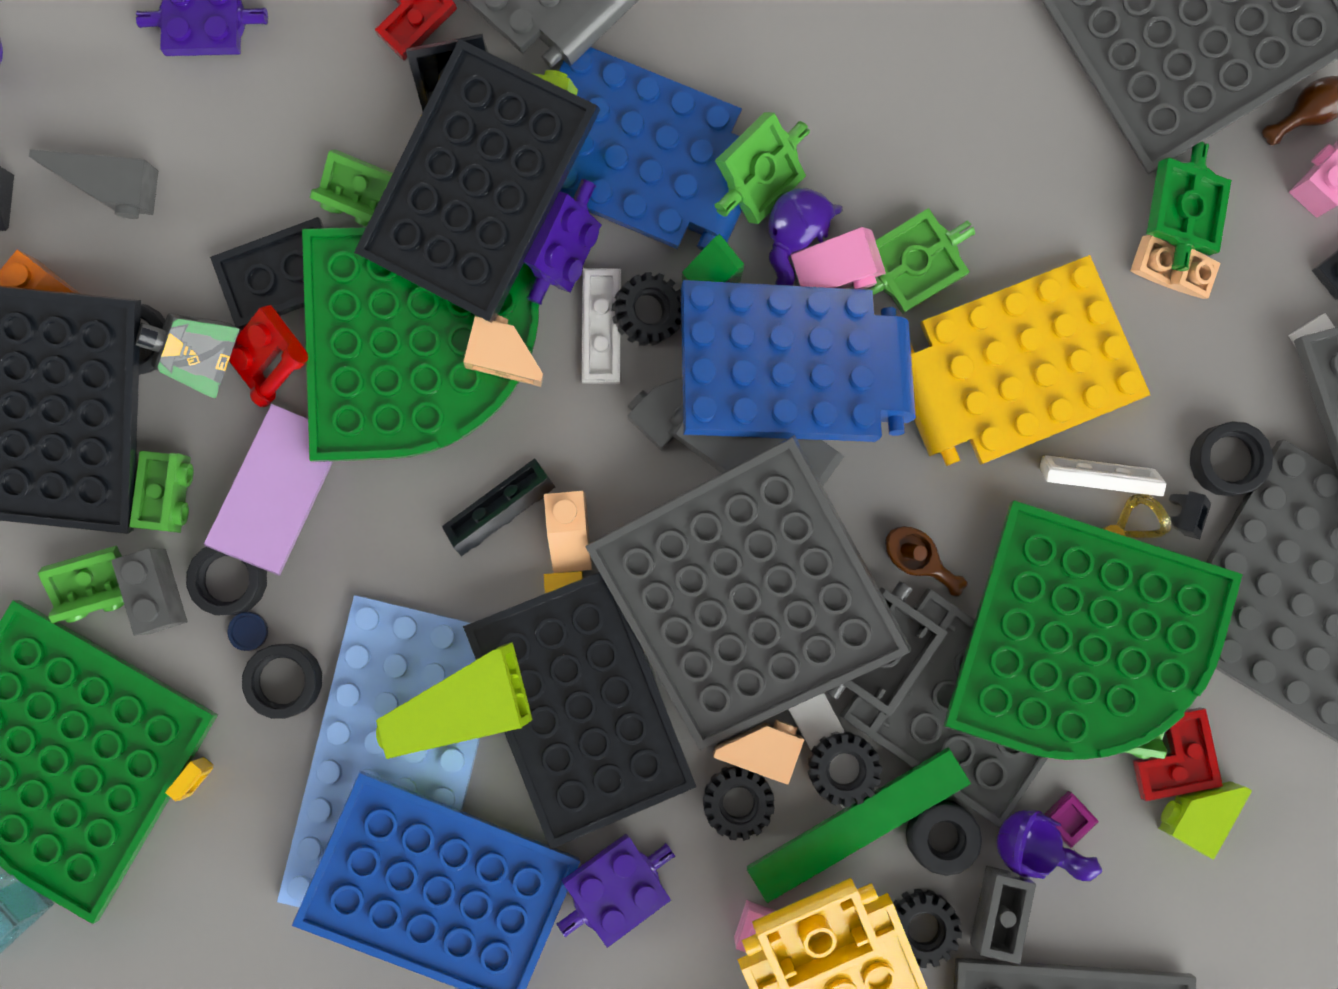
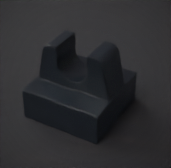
[1163,491,1212,540]

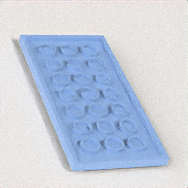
[277,595,480,907]

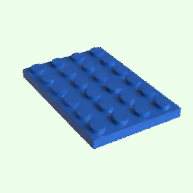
[292,770,580,989]

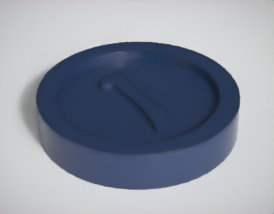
[227,612,268,651]

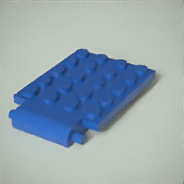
[559,47,742,250]
[681,280,916,442]

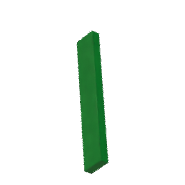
[747,747,971,903]

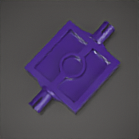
[136,0,268,56]
[523,179,602,305]
[556,834,675,948]

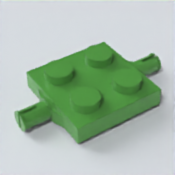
[714,112,810,224]
[862,208,975,315]

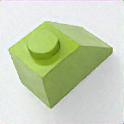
[1158,781,1252,860]

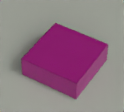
[1044,791,1099,848]

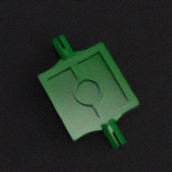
[1146,142,1232,271]

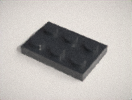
[210,217,324,331]

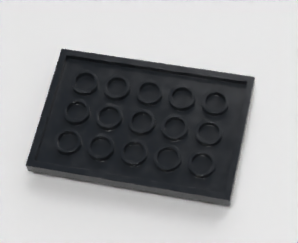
[354,39,600,323]
[0,285,141,534]
[463,572,697,850]

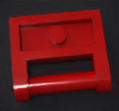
[229,305,308,407]

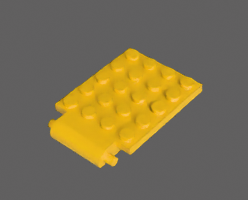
[910,255,1151,466]
[737,878,927,989]

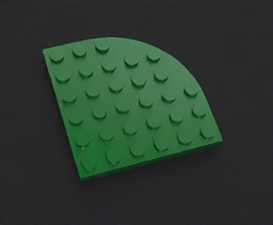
[302,227,539,462]
[943,500,1243,760]
[0,600,219,924]

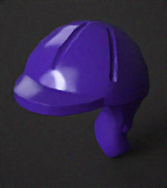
[768,188,843,286]
[997,810,1103,881]

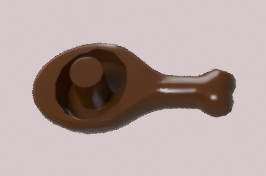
[1262,76,1338,145]
[885,526,968,597]

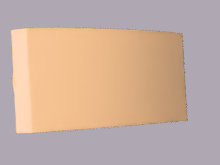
[1130,235,1221,299]

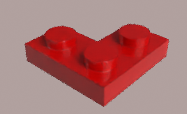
[375,0,457,61]
[1133,707,1223,801]

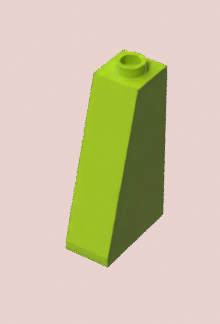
[376,642,533,759]

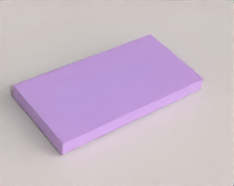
[204,404,333,576]

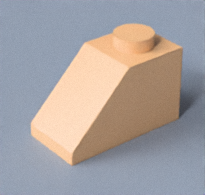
[464,315,543,387]
[544,491,592,573]
[712,720,804,785]

